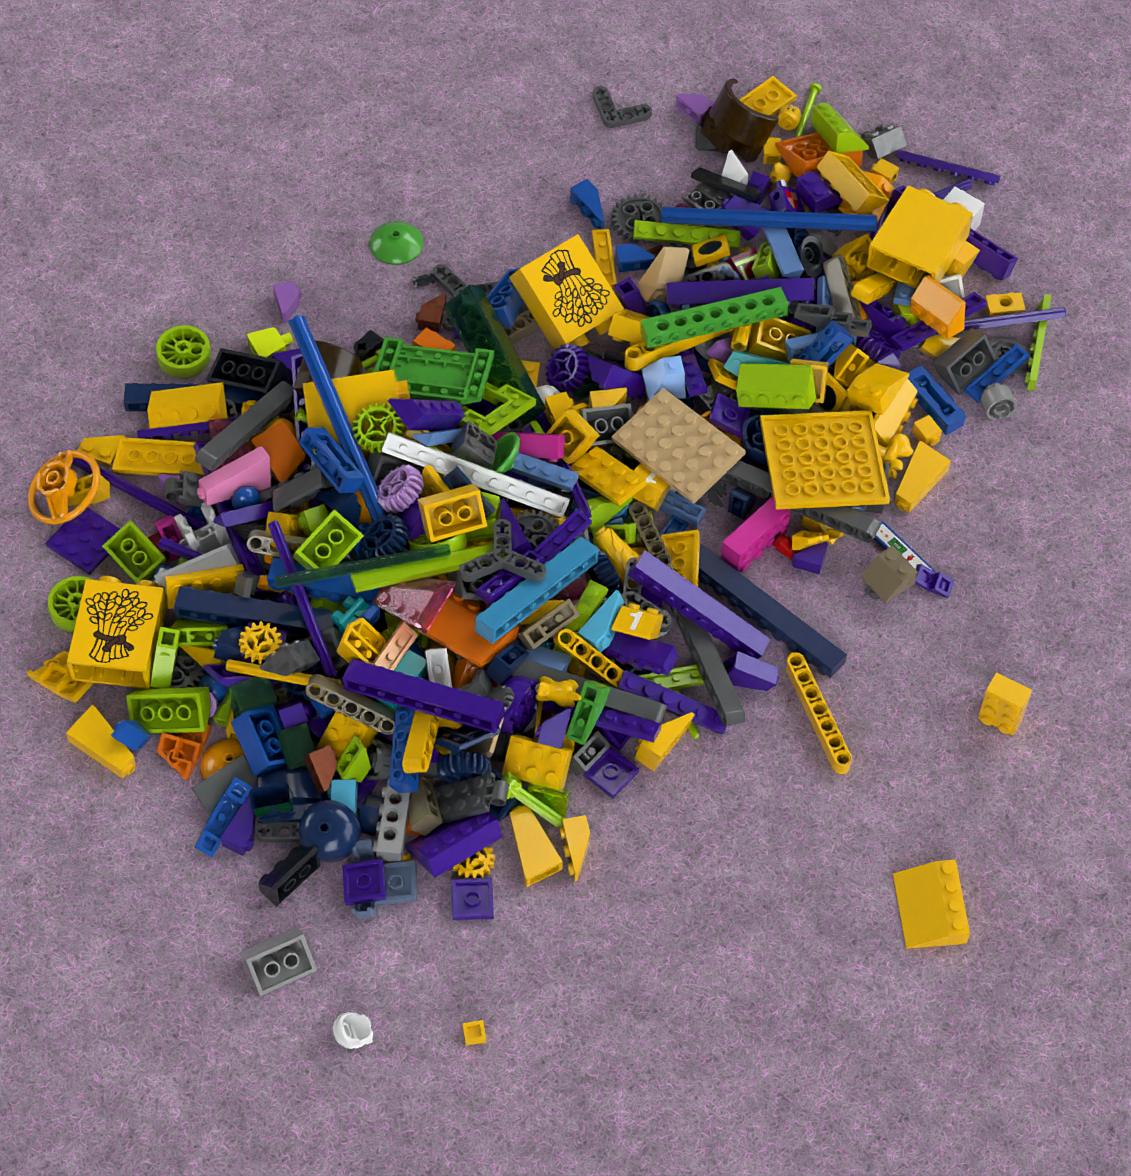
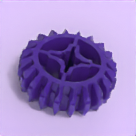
[856,329,901,363]
[545,344,590,394]

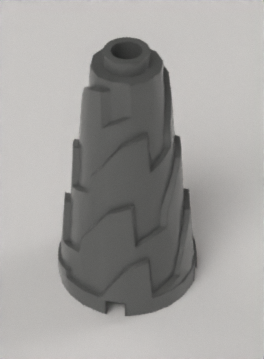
[366,740,438,781]

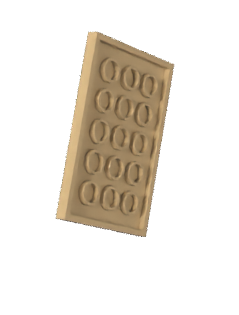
[612,388,746,504]

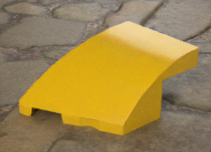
[27,651,94,703]

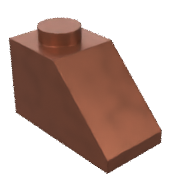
[415,294,447,333]
[303,745,338,793]

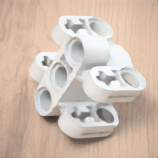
[174,502,233,560]

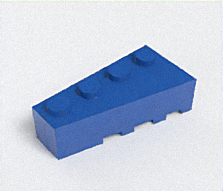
[474,268,524,330]

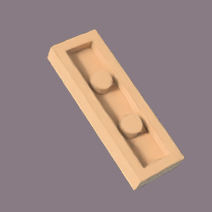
[372,622,418,671]

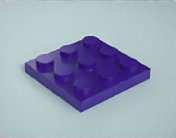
[45,507,120,575]

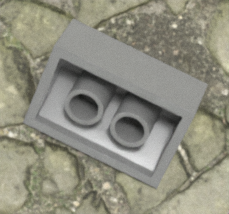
[240,927,317,996]

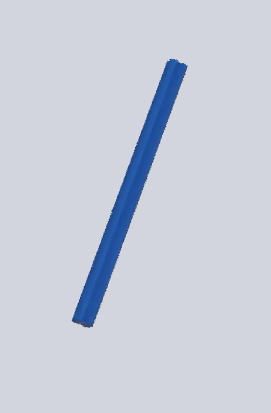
[661,207,877,231]
[288,315,389,522]

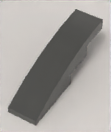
[794,303,872,337]

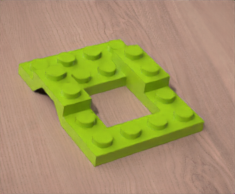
[455,382,536,436]

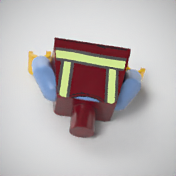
[707,247,758,280]

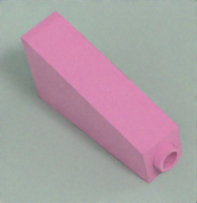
[197,446,271,506]

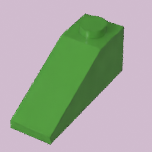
[566,680,611,745]

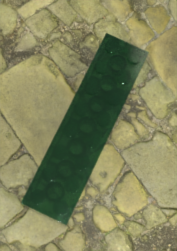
[443,285,546,428]

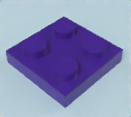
[708,393,751,439]
[583,746,639,799]
[342,859,386,906]
[451,878,494,920]

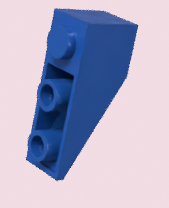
[569,179,604,229]

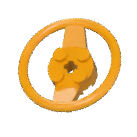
[28,450,100,525]

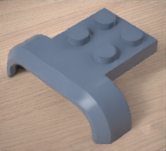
[351,839,417,919]

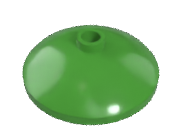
[370,221,423,265]
[490,432,520,474]

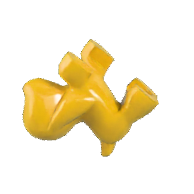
[879,434,913,480]

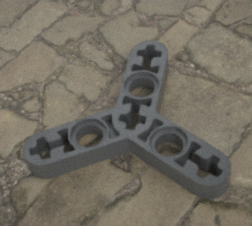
[433,264,499,331]
[459,519,546,582]
[599,557,672,633]

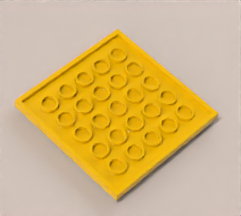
[760,410,890,510]

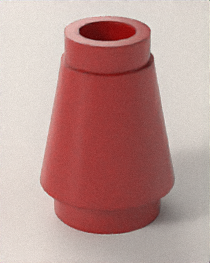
[773,534,800,560]

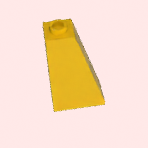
[894,441,951,513]
[66,705,136,779]
[510,805,563,887]

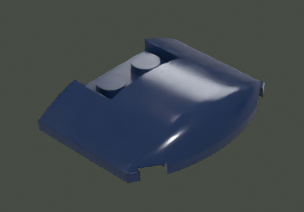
[434,724,501,755]
[258,767,339,823]

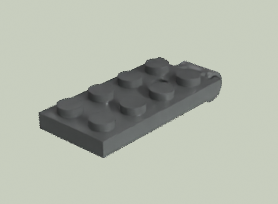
[164,471,218,510]
[434,772,509,825]

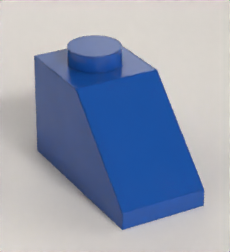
[615,244,655,273]

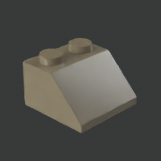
[861,545,918,603]

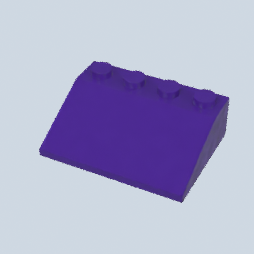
[404,812,503,878]

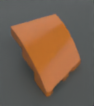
[251,421,307,483]
[156,724,212,780]

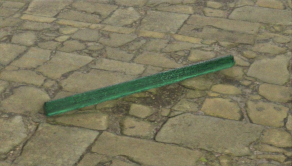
[275,544,451,588]

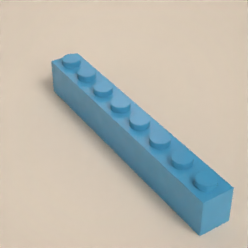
[475,537,599,644]

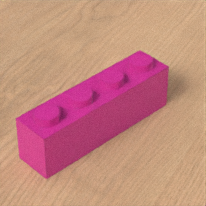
[492,431,565,462]

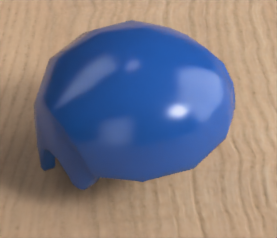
[647,301,671,317]
[230,486,260,510]
[198,673,229,703]

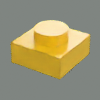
[462,1020,487,1046]

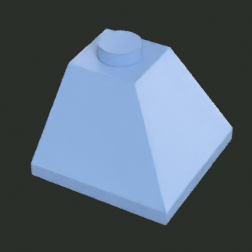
[642,356,686,401]

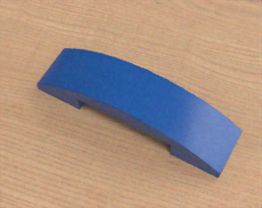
[194,777,252,857]

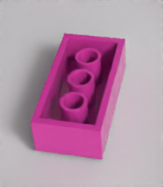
[721,496,791,573]

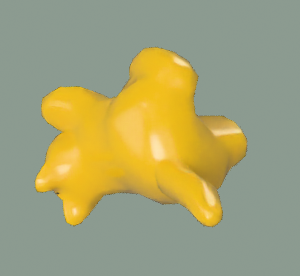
[768,162,793,192]
[535,676,581,708]

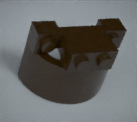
[700,78,779,163]
[293,340,363,398]

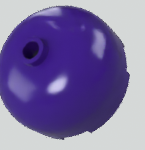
[500,676,539,736]

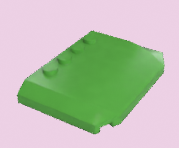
[373,337,494,405]

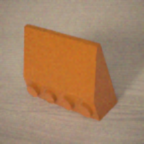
[775,132,863,177]
[417,592,519,667]

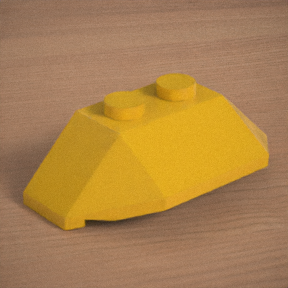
[336,618,386,664]

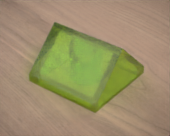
[528,783,572,819]

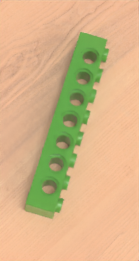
[640,287,788,348]

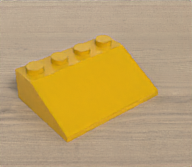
[893,859,970,949]

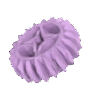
[377,464,424,514]

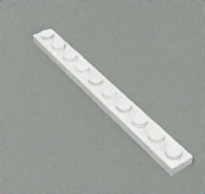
[382,432,570,518]

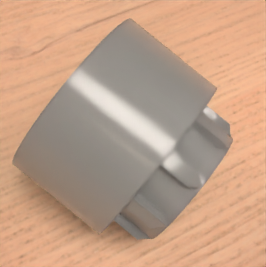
[981,383,1017,420]

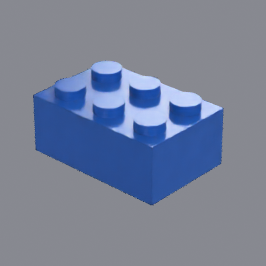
[231,706,297,776]

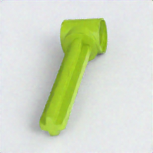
[501,772,564,828]

